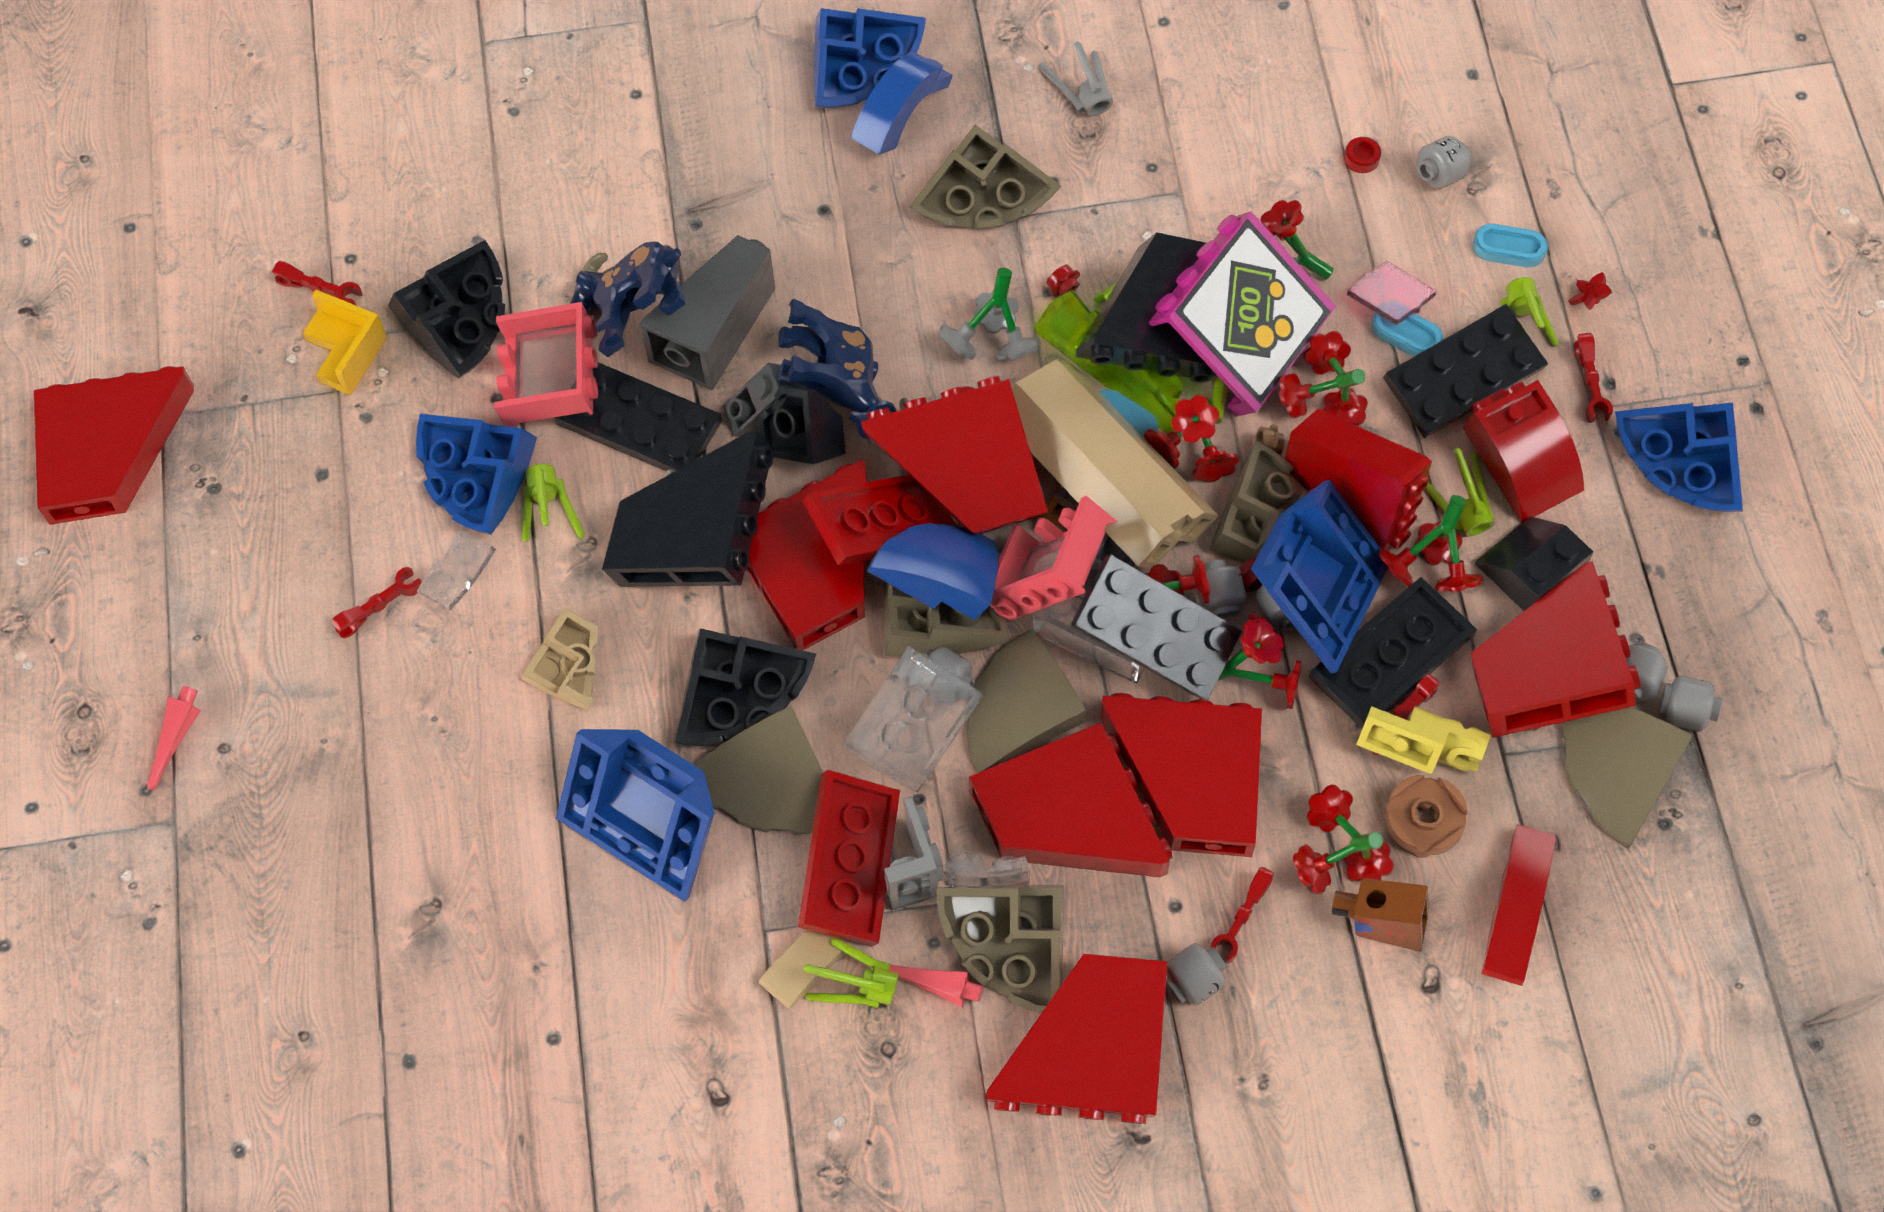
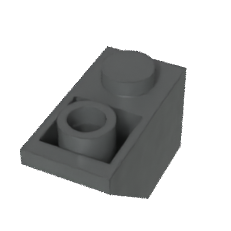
[723,362,807,437]

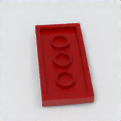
[803,474,957,566]
[798,769,900,947]

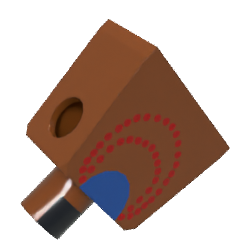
[1332,878,1429,952]

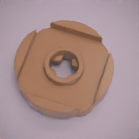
[1384,775,1468,858]

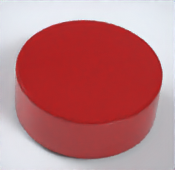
[1344,137,1381,173]

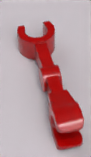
[272,261,363,306]
[1573,333,1613,423]
[332,567,423,639]
[1373,674,1440,755]
[1211,867,1274,964]

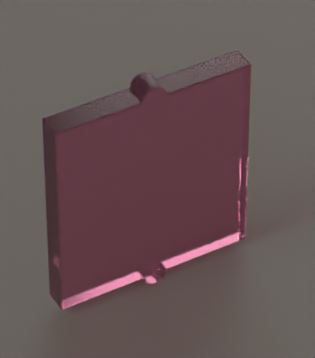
[1347,261,1436,326]

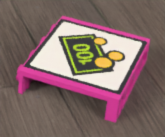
[1148,211,1336,417]

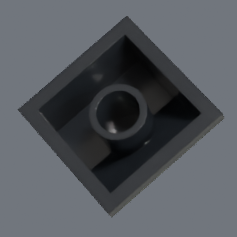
[1475,516,1594,611]

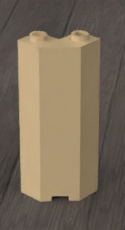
[1011,359,1219,568]

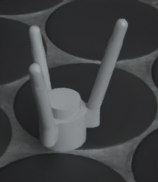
[1038,41,1113,116]

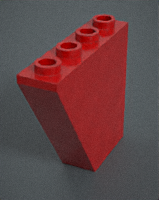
[34,366,194,525]
[861,376,1048,535]
[1285,409,1432,550]
[747,460,867,651]
[1471,561,1641,738]
[1101,693,1262,857]
[969,722,1173,878]
[986,954,1168,1124]

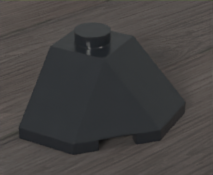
[758,385,846,465]

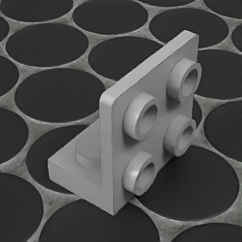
[884,796,943,911]

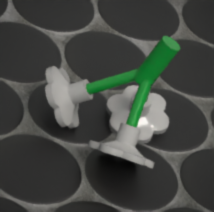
[939,268,1041,360]

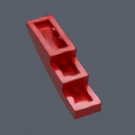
[1481,824,1557,986]

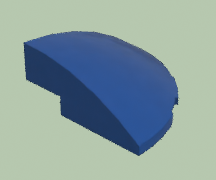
[814,8,926,108]
[1615,402,1743,512]
[416,414,537,535]
[867,523,998,620]

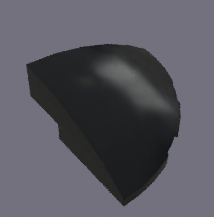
[388,240,506,379]
[675,628,816,746]

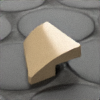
[521,607,598,711]

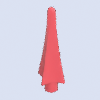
[147,686,201,790]
[888,964,983,1007]

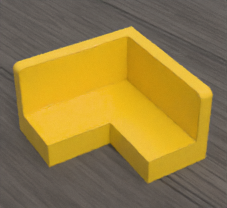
[303,290,387,395]

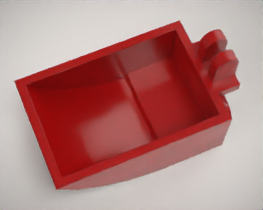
[1463,380,1584,523]

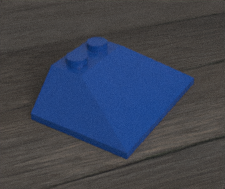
[1251,480,1388,673]
[556,729,715,901]

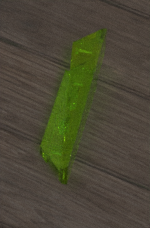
[1034,290,1183,434]

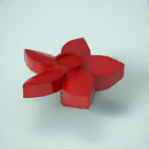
[1568,272,1612,310]

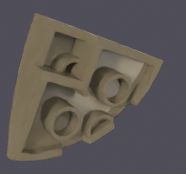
[910,124,1061,229]
[1210,441,1313,563]
[883,582,1009,657]
[967,629,1086,773]
[694,706,823,835]
[1561,707,1693,849]
[936,885,1064,1012]

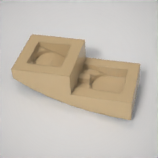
[759,930,848,1009]

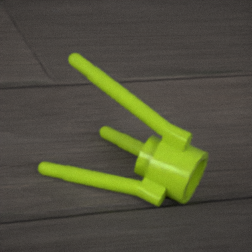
[1500,277,1558,346]
[1425,448,1495,536]
[522,463,585,542]
[804,938,899,1008]

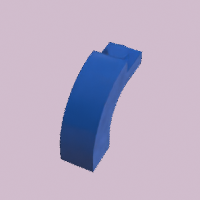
[850,51,953,154]

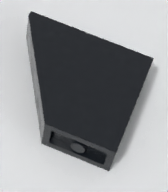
[1076,232,1217,383]
[602,431,774,587]

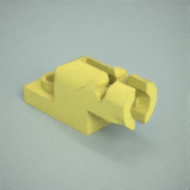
[1356,706,1491,775]

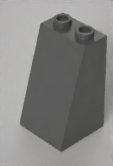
[640,235,776,390]

